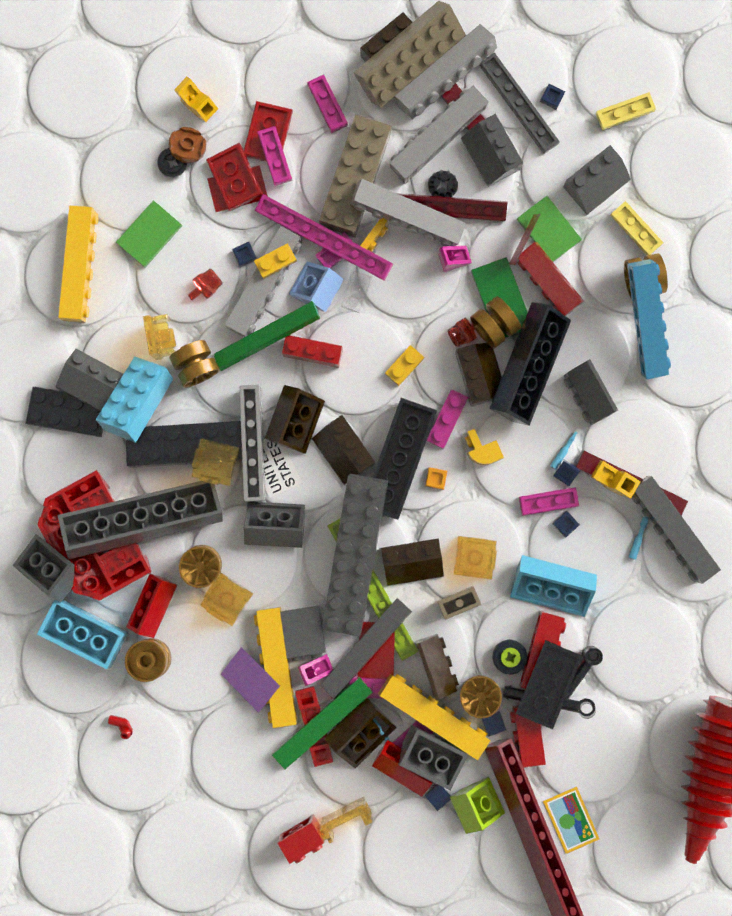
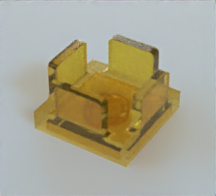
[143,314,176,360]
[191,438,239,486]
[453,536,497,579]
[200,573,254,626]

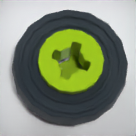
[492,639,528,675]

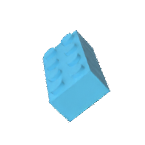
[96,356,173,443]
[37,599,129,669]

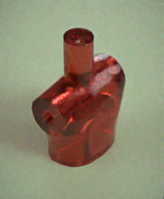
[188,268,223,301]
[447,317,477,347]

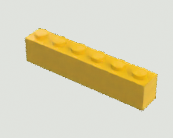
[58,205,98,323]
[254,607,297,728]
[378,674,491,760]

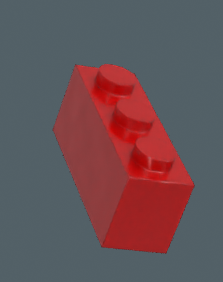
[282,335,343,368]
[126,574,177,638]
[510,705,546,767]
[372,740,433,797]

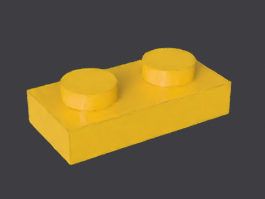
[360,218,389,252]
[254,243,297,279]
[385,345,425,386]

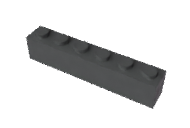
[631,476,721,584]

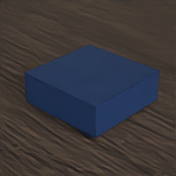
[540,84,566,110]
[232,242,257,267]
[553,459,580,486]
[552,511,580,538]
[482,711,506,737]
[425,784,451,811]

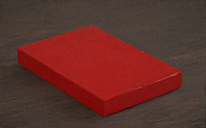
[244,101,293,162]
[206,143,263,211]

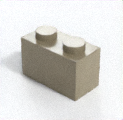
[437,586,481,620]

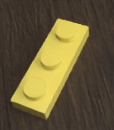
[595,92,656,131]
[610,201,663,255]

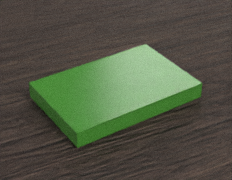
[517,196,582,262]
[116,200,182,268]

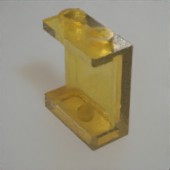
[319,797,373,844]

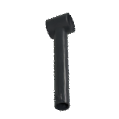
[566,646,603,699]
[503,685,596,719]

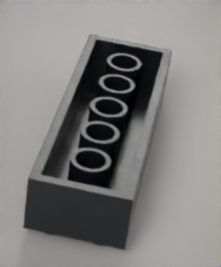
[489,302,571,426]
[372,398,437,520]
[126,421,242,468]

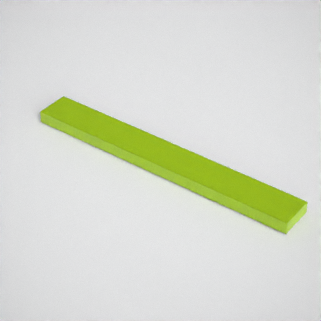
[327,518,419,661]

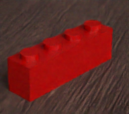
[517,242,584,316]
[519,611,566,689]

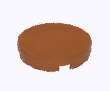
[169,127,206,163]

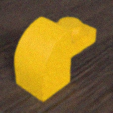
[174,76,218,122]
[465,429,504,465]
[591,461,640,498]

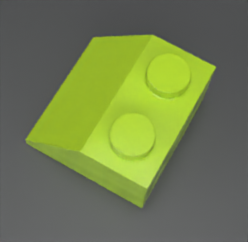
[450,777,505,834]

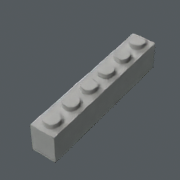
[395,24,497,120]
[390,85,489,184]
[350,179,466,247]
[225,226,302,337]
[239,385,266,502]

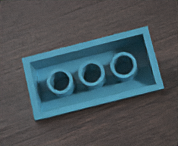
[510,555,597,617]

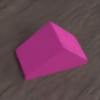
[438,245,472,272]
[298,654,333,686]

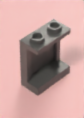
[280,605,326,661]

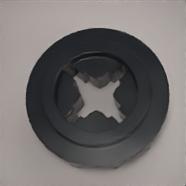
[157,148,187,178]
[428,170,458,197]

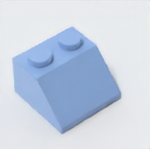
[289,262,344,312]

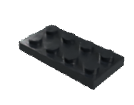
[25,386,103,437]
[516,640,582,730]

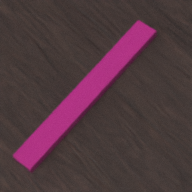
[254,194,393,281]

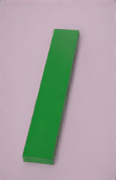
[214,301,320,371]
[272,677,372,770]

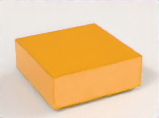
[425,467,447,490]

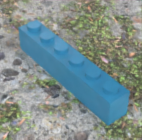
[627,259,671,379]

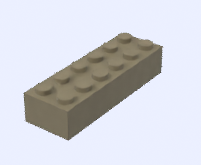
[353,1,466,108]
[319,114,391,238]

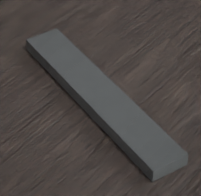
[479,52,560,154]
[320,598,412,699]

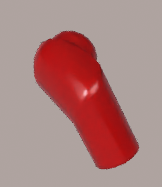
[108,715,133,739]

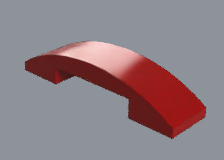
[295,686,333,767]

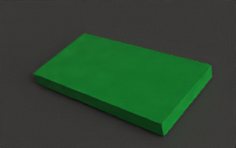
[471,257,528,338]

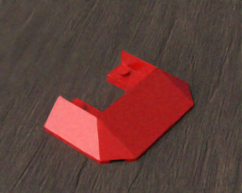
[37,470,152,600]

